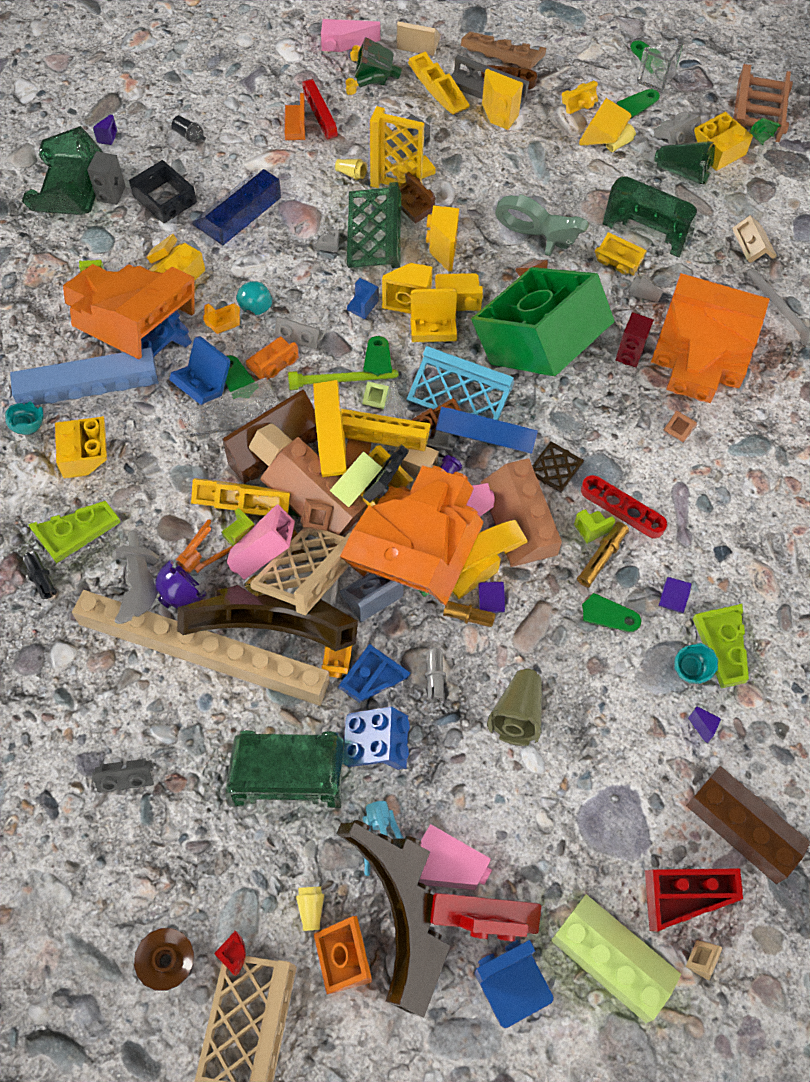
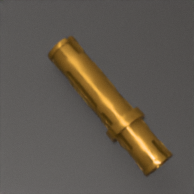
[577,521,629,588]

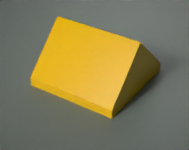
[579,98,631,146]

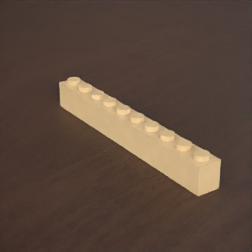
[72,590,330,706]

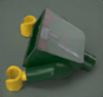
[345,37,402,95]

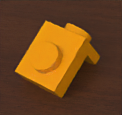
[203,303,240,334]
[321,646,352,678]

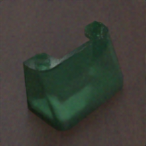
[22,126,104,215]
[602,176,697,258]
[225,730,344,808]

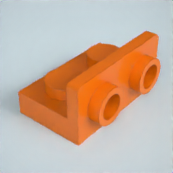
[245,336,299,383]

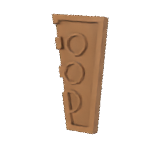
[460,32,547,69]

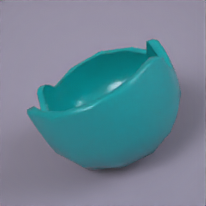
[236,281,273,315]
[5,401,44,435]
[674,643,718,684]

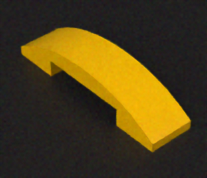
[461,520,527,573]

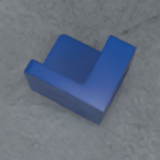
[347,278,379,319]

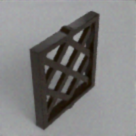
[532,441,584,493]

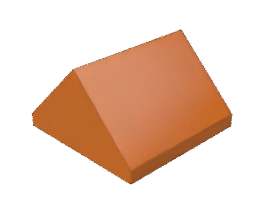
[314,916,372,995]

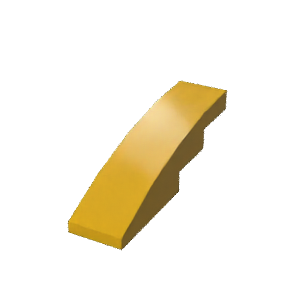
[408,51,470,115]
[313,380,347,477]
[191,478,290,515]

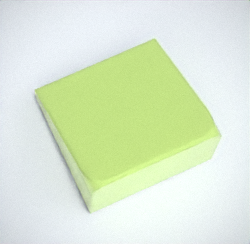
[362,381,392,410]

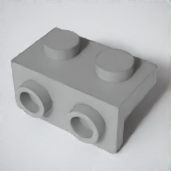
[653,112,701,151]

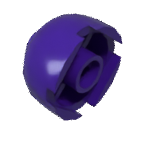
[155,560,207,609]

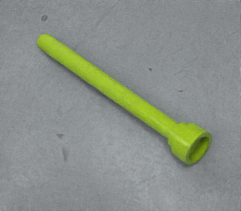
[288,369,399,391]

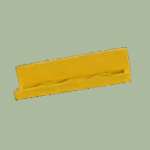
[341,408,431,451]

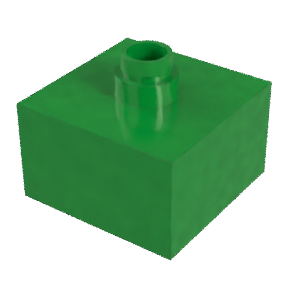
[471,267,615,377]

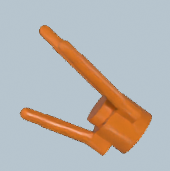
[175,519,233,574]

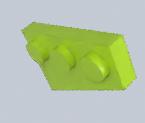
[28,501,121,564]
[692,603,749,689]

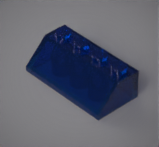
[192,169,281,246]

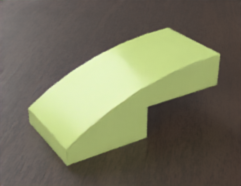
[330,452,382,507]

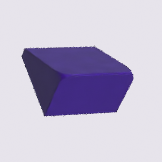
[93,114,118,145]
[658,577,692,613]
[477,582,505,613]
[688,706,721,743]

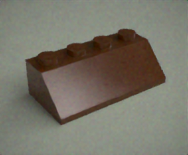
[222,389,318,484]
[686,766,810,885]

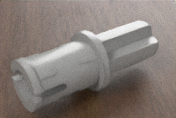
[425,648,446,702]

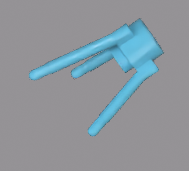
[363,801,403,876]

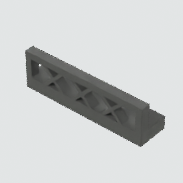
[451,55,529,109]

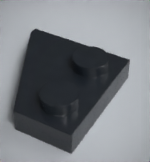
[362,444,409,503]

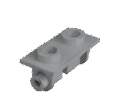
[275,316,323,349]

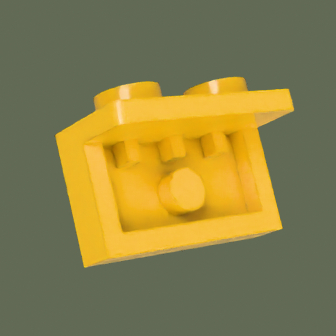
[595,232,647,276]

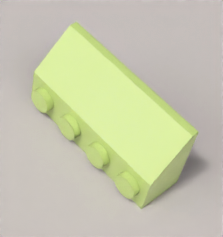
[550,894,681,1023]

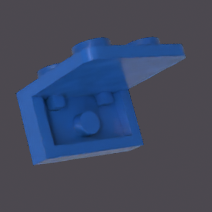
[141,310,192,356]
[169,336,230,406]
[343,706,410,770]
[474,939,554,1028]

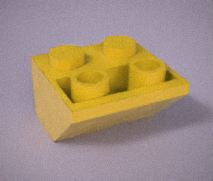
[694,112,753,171]
[55,416,107,479]

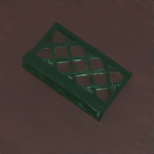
[347,182,401,268]

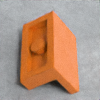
[285,93,306,140]

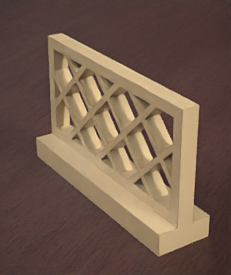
[250,527,351,616]
[194,956,297,1082]

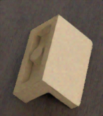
[732,215,777,263]

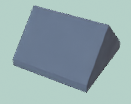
[339,573,404,622]

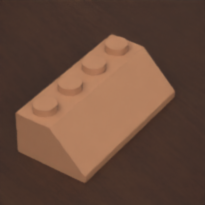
[260,437,368,545]
[480,458,562,567]

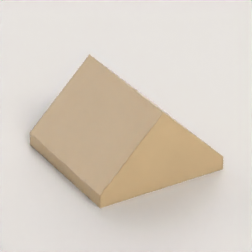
[397,22,441,56]

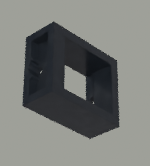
[129,159,197,224]

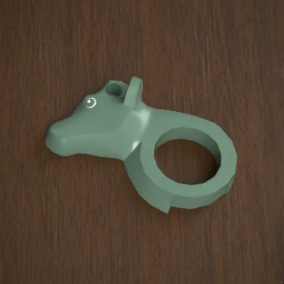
[495,194,589,256]

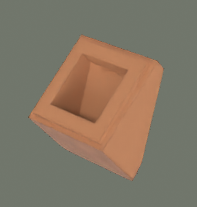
[664,411,698,443]
[301,499,332,531]

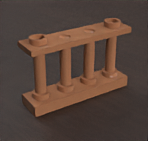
[733,64,793,142]

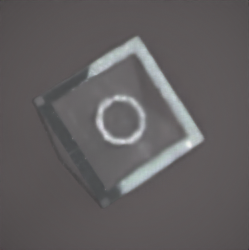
[637,42,683,93]

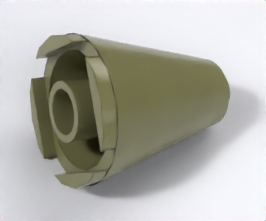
[487,668,542,746]

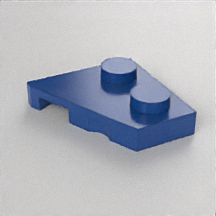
[338,644,410,703]

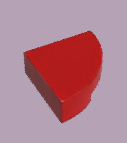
[214,930,246,976]

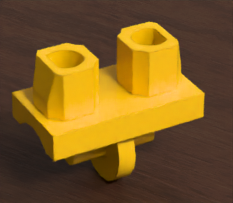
[562,80,598,114]

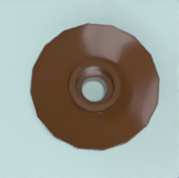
[134,928,194,991]

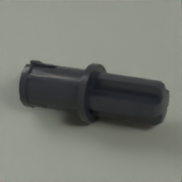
[23,551,57,599]

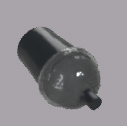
[171,115,206,143]

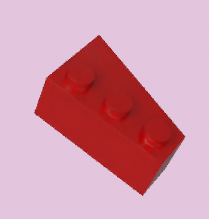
[645,868,743,932]

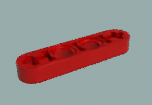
[302,79,338,140]
[581,475,667,538]

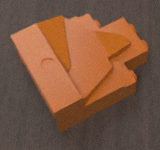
[63,264,195,359]
[651,273,770,403]
[340,465,484,605]

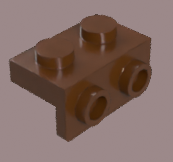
[389,172,436,224]

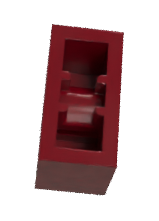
[615,312,654,368]

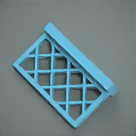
[407,346,514,420]

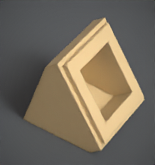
[685,940,722,980]

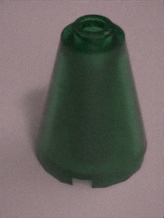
[654,141,715,185]

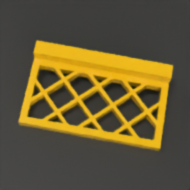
[370,106,424,188]

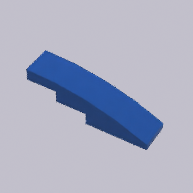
[436,407,538,454]

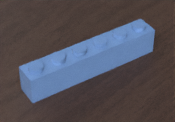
[10,348,159,406]

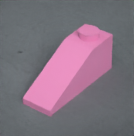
[321,19,380,52]

